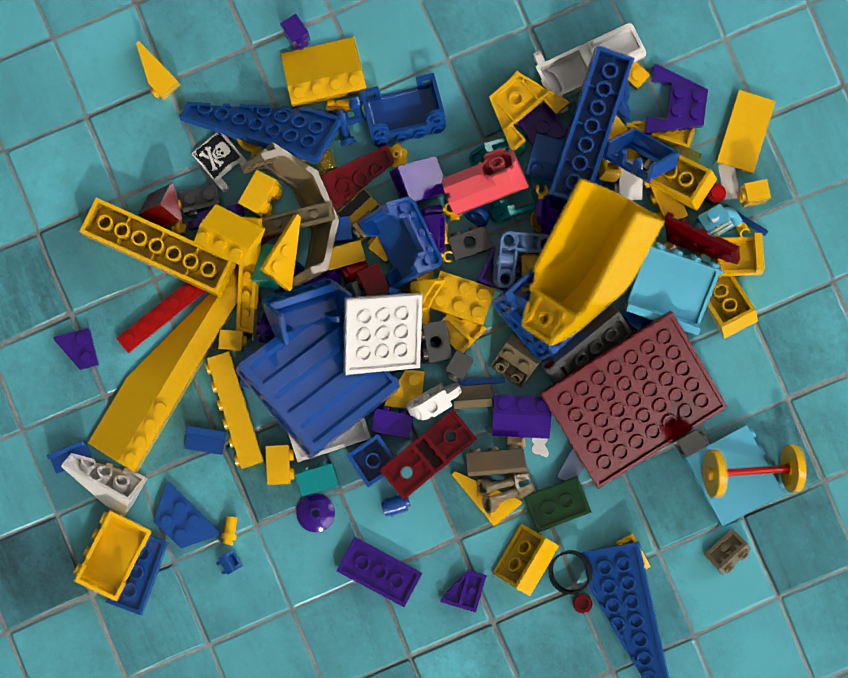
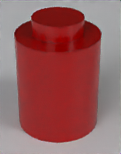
[705,183,726,206]

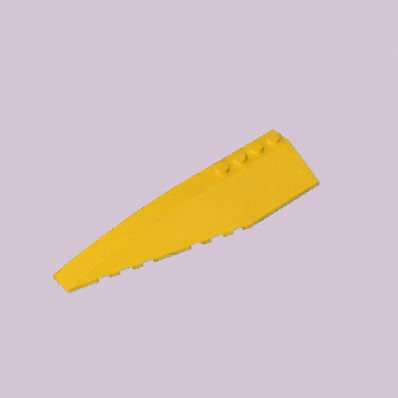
[88,265,239,472]

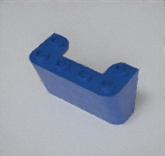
[360,73,446,147]

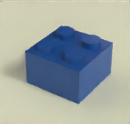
[346,433,395,487]

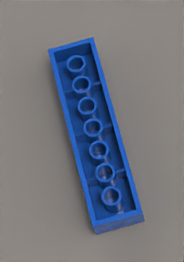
[547,46,635,202]

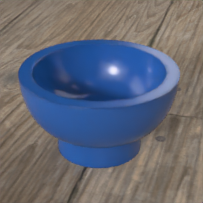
[463,204,489,227]

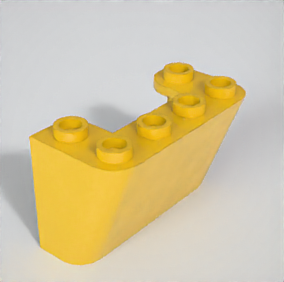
[73,509,152,602]

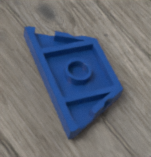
[154,481,221,548]

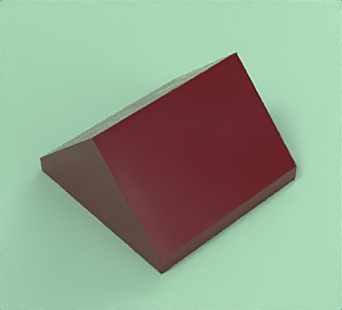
[138,183,183,228]

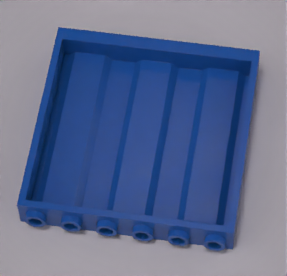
[236,318,400,459]

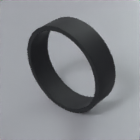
[548,550,593,594]

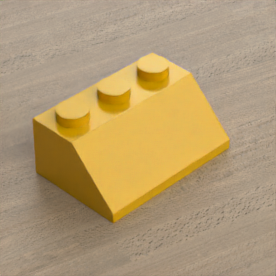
[194,204,265,266]
[492,524,559,596]

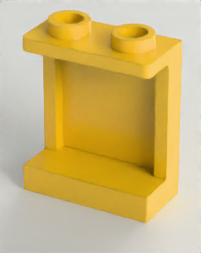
[712,233,765,276]

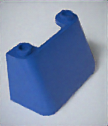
[359,197,442,289]
[492,267,579,360]

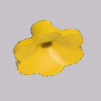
[388,144,408,168]

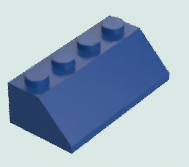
[525,132,604,186]

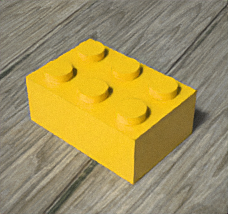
[429,271,495,326]

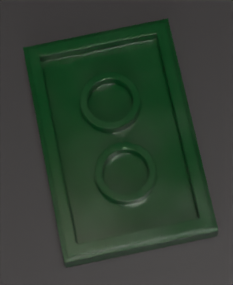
[524,476,592,533]

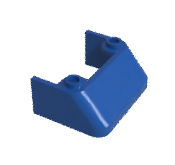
[262,279,352,346]

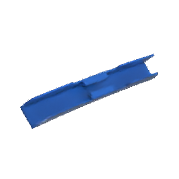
[454,377,505,385]

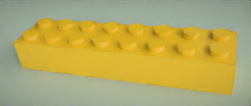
[79,197,236,298]

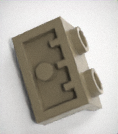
[704,529,751,575]

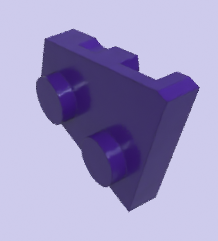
[53,328,99,370]
[440,570,487,613]

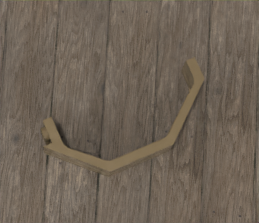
[241,142,339,287]

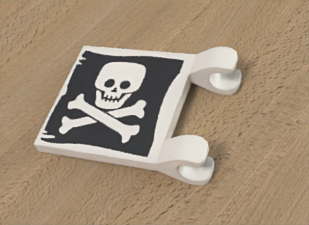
[191,133,247,192]

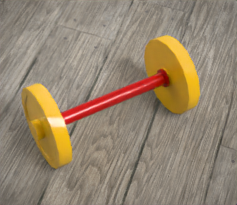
[702,444,806,498]

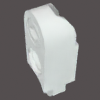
[406,383,462,420]

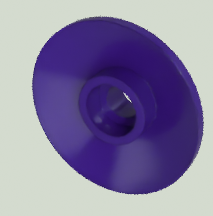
[297,494,335,532]

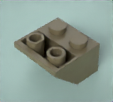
[490,332,541,388]

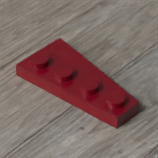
[320,145,395,211]
[665,212,740,264]

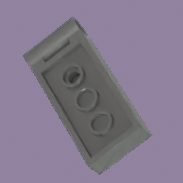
[542,304,633,384]

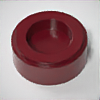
[573,594,592,613]

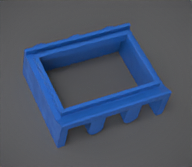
[603,128,680,183]

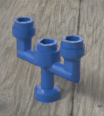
[318,96,365,146]

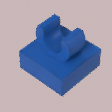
[216,549,243,575]

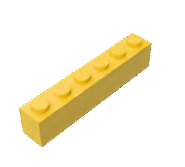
[205,351,265,469]

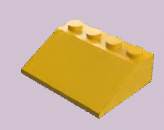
[280,37,366,109]

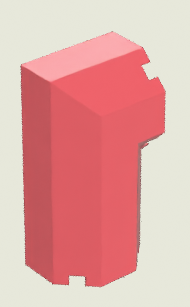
[442,148,529,215]

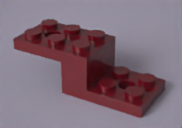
[380,409,477,500]

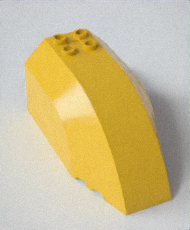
[522,179,664,345]

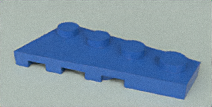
[106,536,169,615]

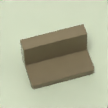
[453,384,493,410]

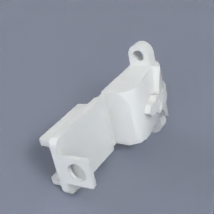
[532,23,646,113]

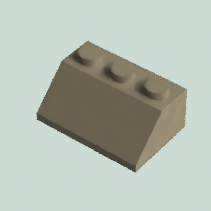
[465,445,526,477]

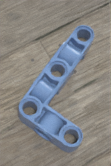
[492,231,550,288]

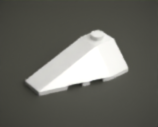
[61,453,147,516]

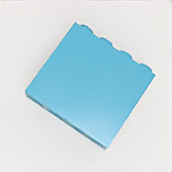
[624,242,724,335]
[684,425,784,526]

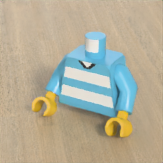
[694,204,750,261]

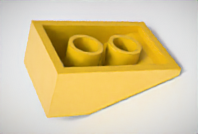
[650,154,717,211]
[707,276,758,339]

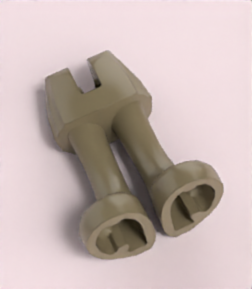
[476,472,534,514]

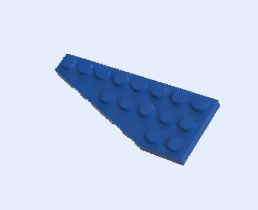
[179,102,342,165]
[582,541,670,678]

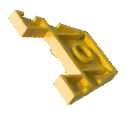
[489,72,570,151]

